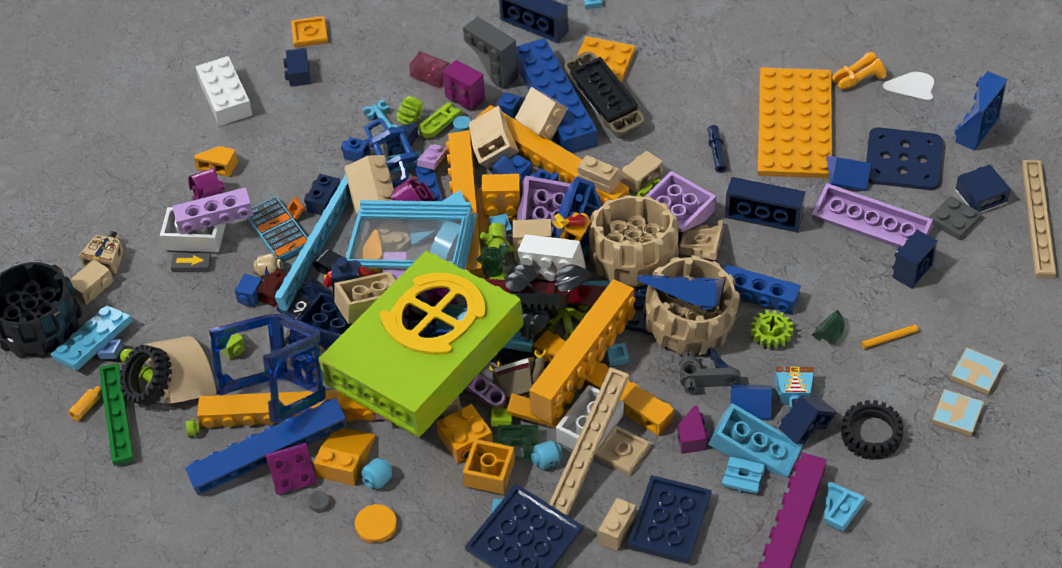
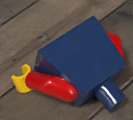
[323,257,382,296]

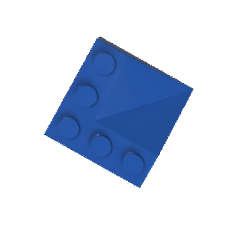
[955,71,1007,151]

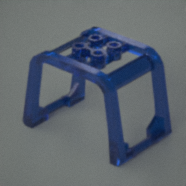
[209,314,326,423]

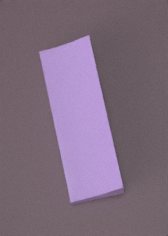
[812,183,933,248]

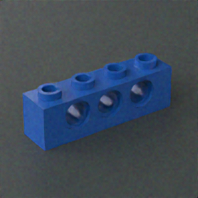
[724,265,801,314]

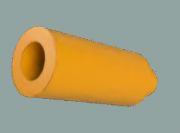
[68,386,102,421]

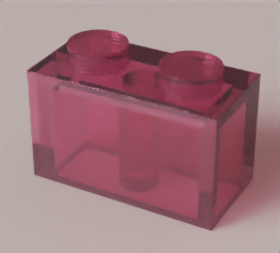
[409,51,450,88]

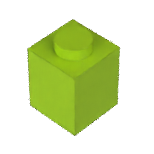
[213,325,246,361]

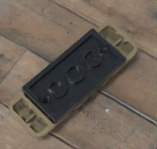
[564,52,644,138]

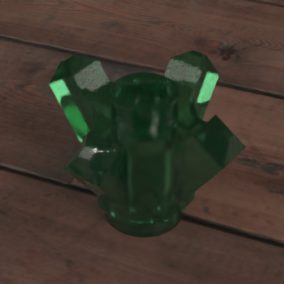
[476,243,510,277]

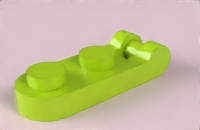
[419,102,463,138]

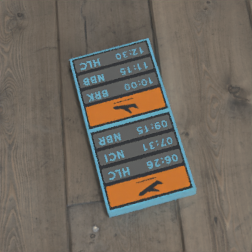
[246,196,308,261]

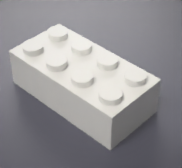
[195,56,253,126]

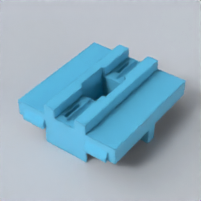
[722,457,765,494]

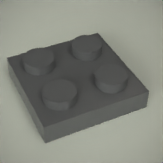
[929,196,982,240]

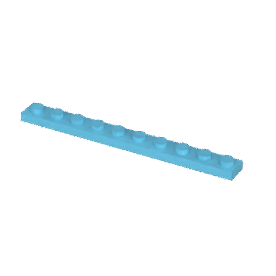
[275,174,351,311]

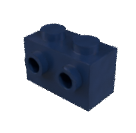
[304,174,341,215]

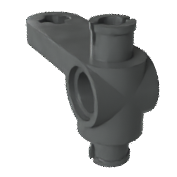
[679,351,741,394]

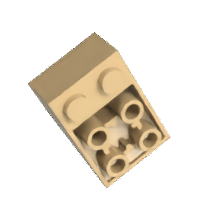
[469,105,519,169]

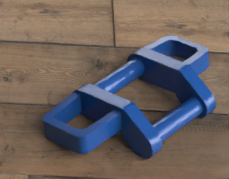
[364,118,417,188]

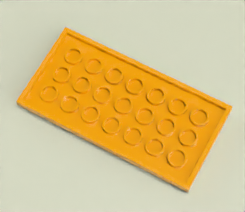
[758,68,832,178]

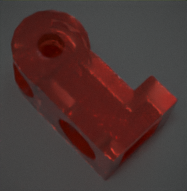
[256,269,287,307]

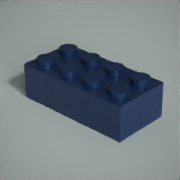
[499,0,569,44]
[725,177,806,233]

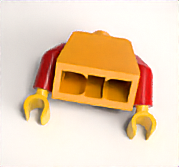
[552,213,591,244]

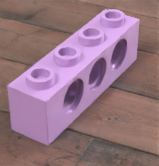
[172,187,253,234]

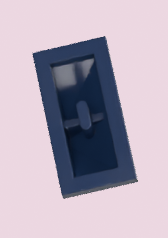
[300,277,333,299]

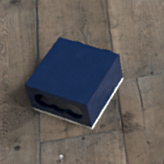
[956,164,1011,213]

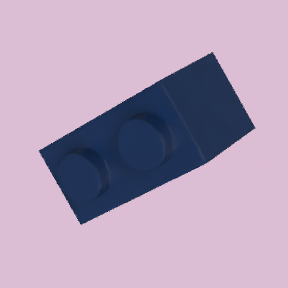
[283,48,311,87]

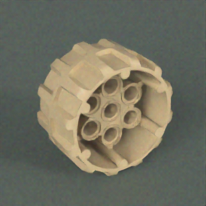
[588,195,678,287]
[643,256,740,355]

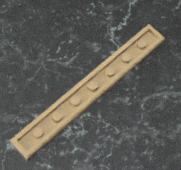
[1021,160,1056,278]
[549,367,630,516]

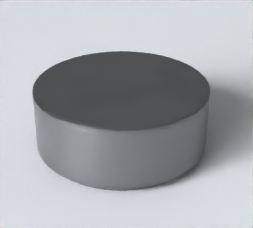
[308,491,330,513]

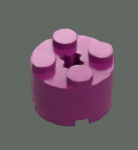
[188,168,225,201]
[391,176,434,201]

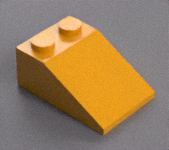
[314,428,376,486]

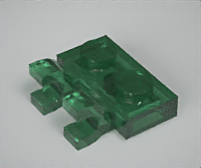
[497,425,538,461]

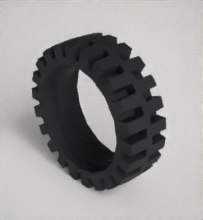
[120,345,172,405]
[841,400,904,460]

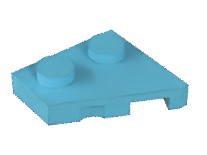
[824,482,865,531]

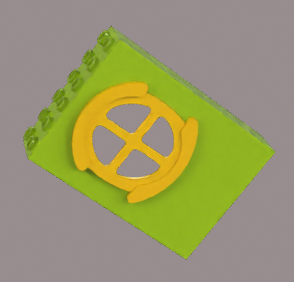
[318,251,524,437]

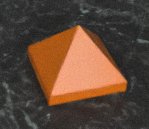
[286,196,305,222]

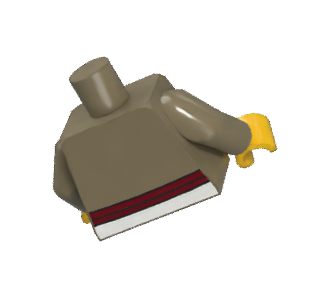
[489,349,549,398]

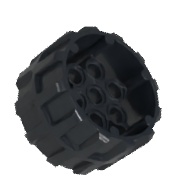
[0,260,82,358]

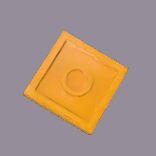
[291,16,328,48]

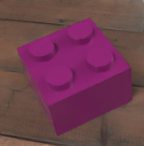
[442,60,485,111]

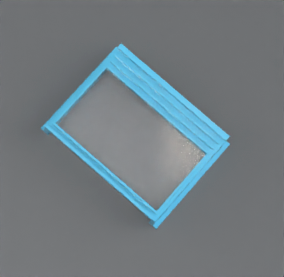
[346,200,477,270]

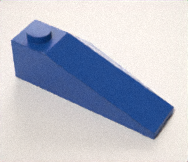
[637,275,724,310]

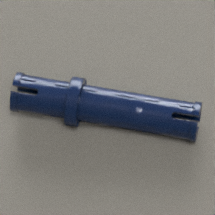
[707,125,727,173]

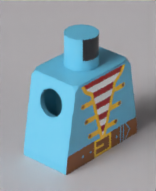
[774,367,814,410]

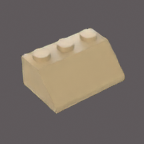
[344,155,394,215]

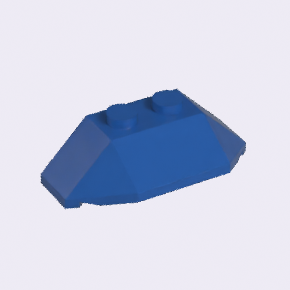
[552,177,602,249]

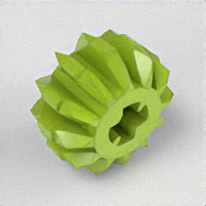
[397,96,423,125]

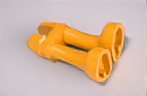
[832,52,887,90]

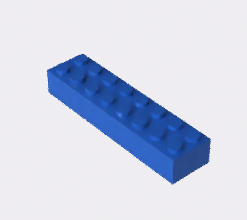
[516,38,598,153]

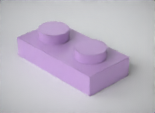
[417,145,447,170]

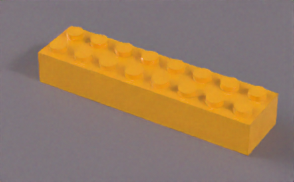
[529,279,635,424]

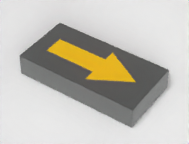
[171,253,211,272]

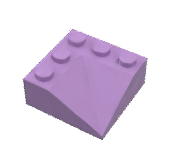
[646,171,716,232]
[517,176,571,233]

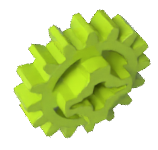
[750,310,793,349]

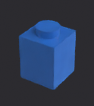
[235,274,264,307]

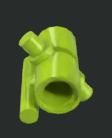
[480,223,514,267]

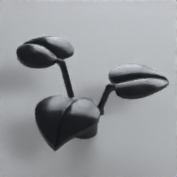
[505,264,591,341]

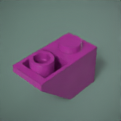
[678,405,709,454]

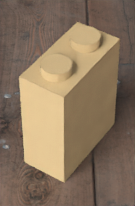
[515,87,568,140]

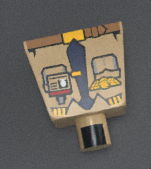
[79,231,123,275]

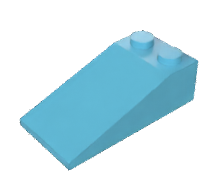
[708,403,803,478]

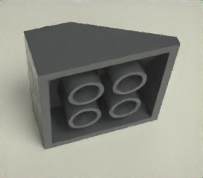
[463,16,518,89]

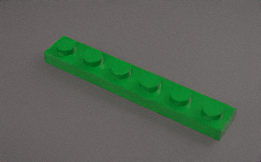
[99,363,134,466]

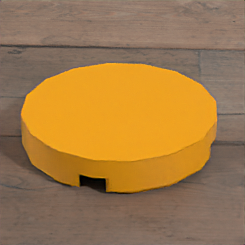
[355,504,397,543]

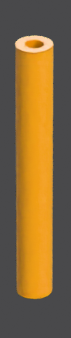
[861,324,918,349]

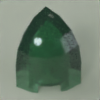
[812,310,844,344]

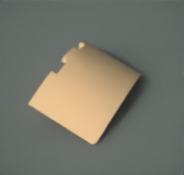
[144,336,216,403]

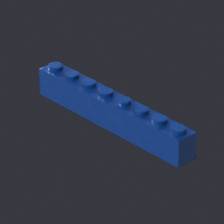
[185,398,348,495]

